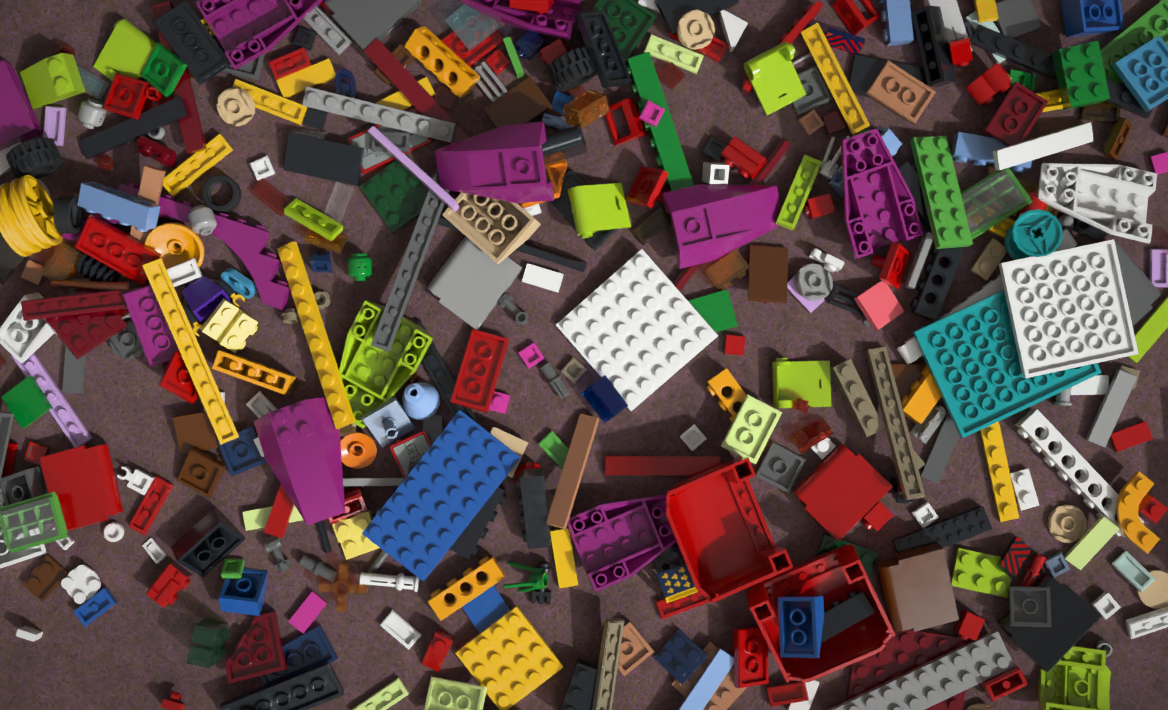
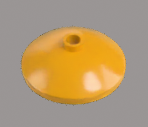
[145,223,205,269]

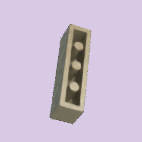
[830,359,884,437]

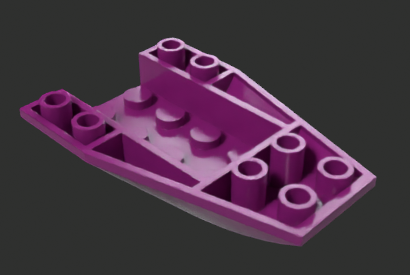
[196,0,323,70]
[460,0,581,40]
[435,121,554,203]
[841,128,923,259]
[662,184,782,269]
[567,494,676,592]

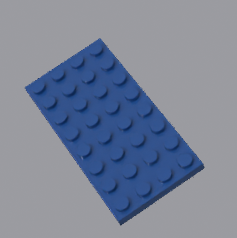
[362,410,521,582]

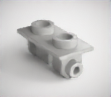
[909,404,947,444]

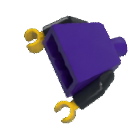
[182,276,245,337]

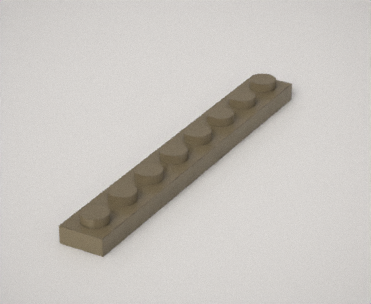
[866,347,925,501]

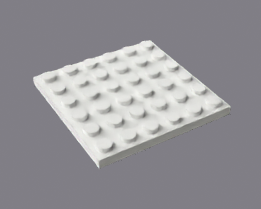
[999,239,1138,378]
[556,249,718,411]

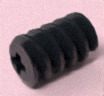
[76,253,121,291]

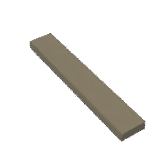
[592,618,625,710]

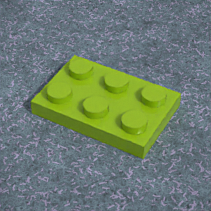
[951,547,1011,598]

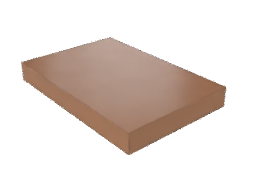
[866,60,936,125]

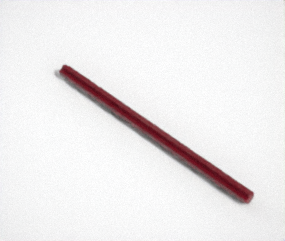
[672,138,791,292]

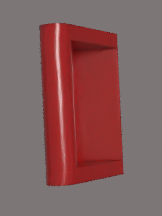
[832,0,881,37]
[602,99,647,146]

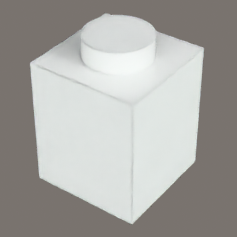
[702,162,729,184]

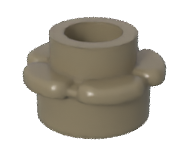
[314,291,331,310]
[281,309,299,324]

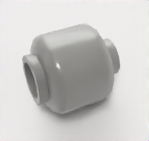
[77,99,107,129]
[188,205,217,236]

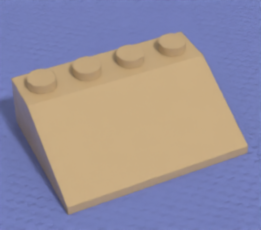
[442,193,541,264]

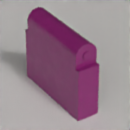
[0,60,43,151]

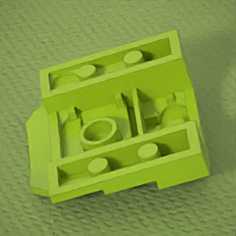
[1038,646,1111,710]

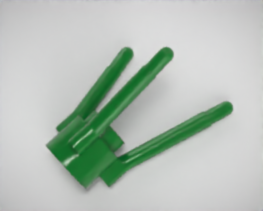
[503,561,548,593]

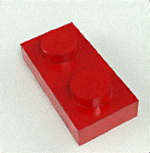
[269,47,312,80]

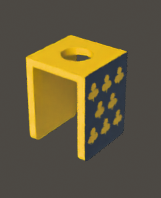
[657,564,698,603]

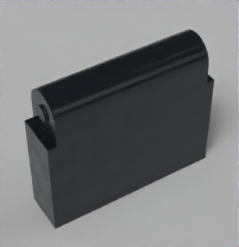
[542,125,586,165]
[998,573,1102,674]

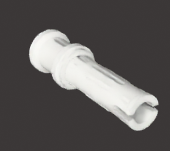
[360,572,419,592]

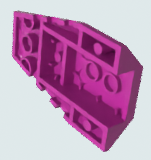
[254,397,345,526]

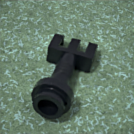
[531,561,552,605]

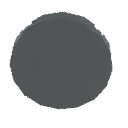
[109,322,144,359]

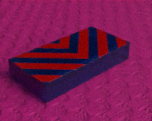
[825,27,865,55]

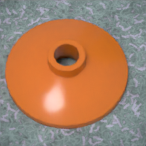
[340,432,377,469]

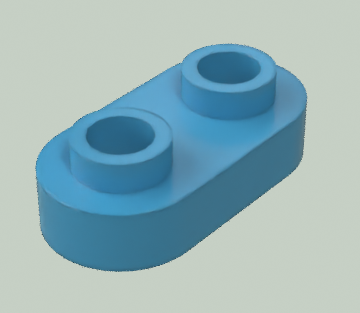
[221,268,257,299]

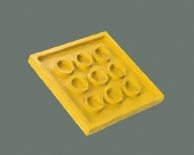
[455,605,564,710]

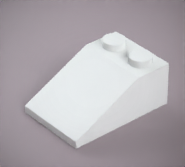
[0,293,54,363]

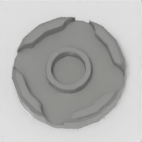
[795,263,833,302]

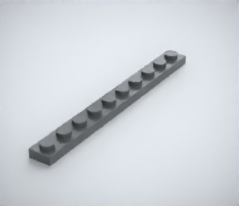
[371,168,449,352]

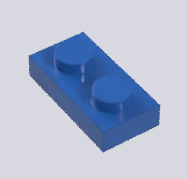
[74,587,118,627]

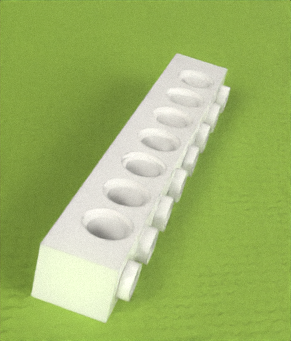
[1015,409,1144,538]

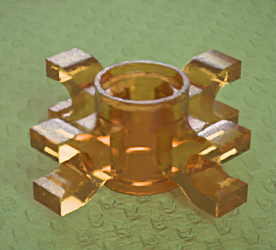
[318,563,367,612]

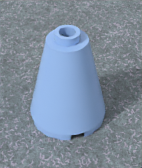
[402,382,441,420]

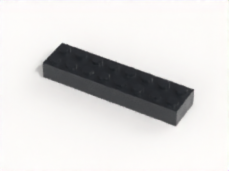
[892,506,992,553]

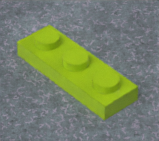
[284,198,343,241]

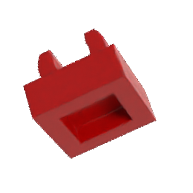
[161,691,185,710]

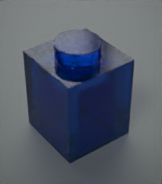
[515,31,546,61]

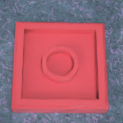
[854,280,904,331]

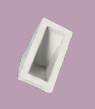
[719,10,748,52]

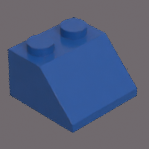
[219,568,268,616]

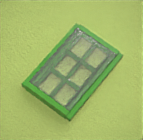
[961,167,1033,239]
[0,492,68,553]

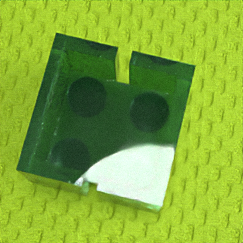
[186,618,230,668]

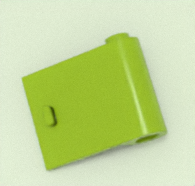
[93,19,157,81]
[744,41,807,116]
[567,183,631,239]
[772,358,831,408]

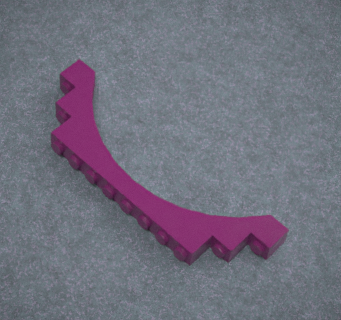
[62,182,291,310]

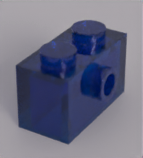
[582,375,628,424]

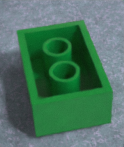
[1052,41,1110,111]

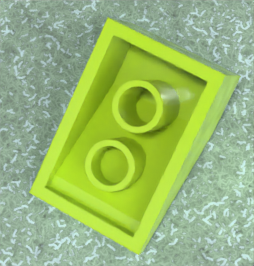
[20,53,86,109]

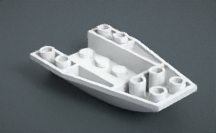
[1038,163,1157,243]

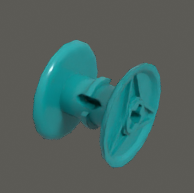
[1004,209,1063,260]

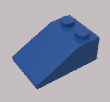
[1061,0,1124,38]
[778,596,824,658]

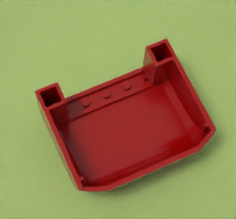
[665,456,793,603]
[746,545,895,683]

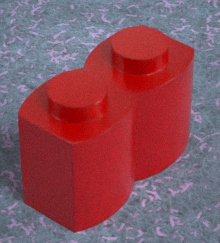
[966,62,1013,105]

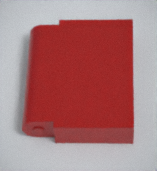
[793,443,893,542]
[40,444,124,531]

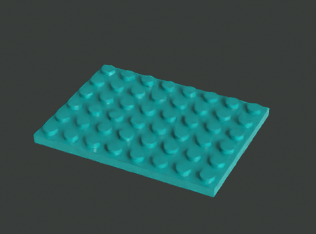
[912,289,1101,438]

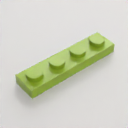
[775,155,822,231]

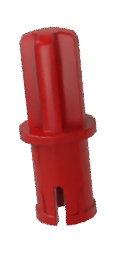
[1019,553,1047,587]

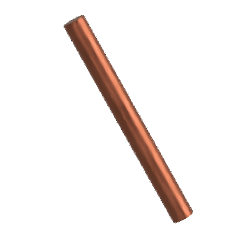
[51,280,129,290]

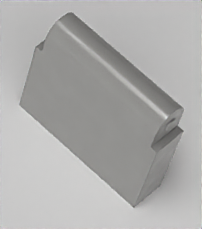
[427,236,522,330]

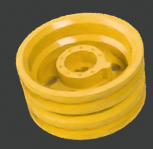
[0,175,63,257]

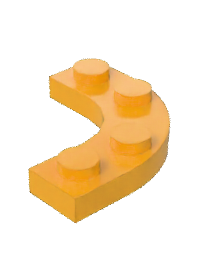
[1115,471,1160,554]

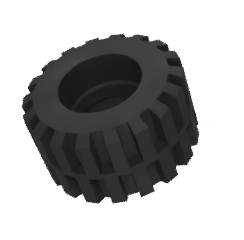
[546,47,597,91]
[6,138,64,179]

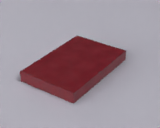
[983,81,1048,146]

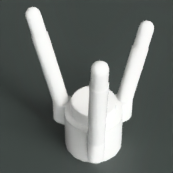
[819,136,850,180]

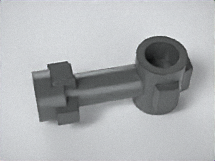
[498,293,529,325]
[263,536,291,572]

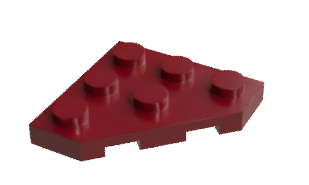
[225,612,287,684]

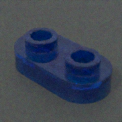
[335,69,357,99]

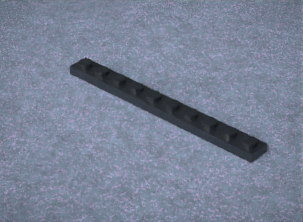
[970,24,1152,119]

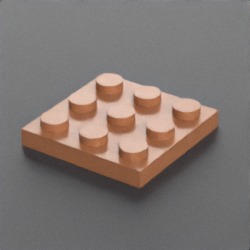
[671,641,747,710]

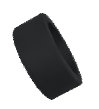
[202,175,241,213]
[53,196,83,234]

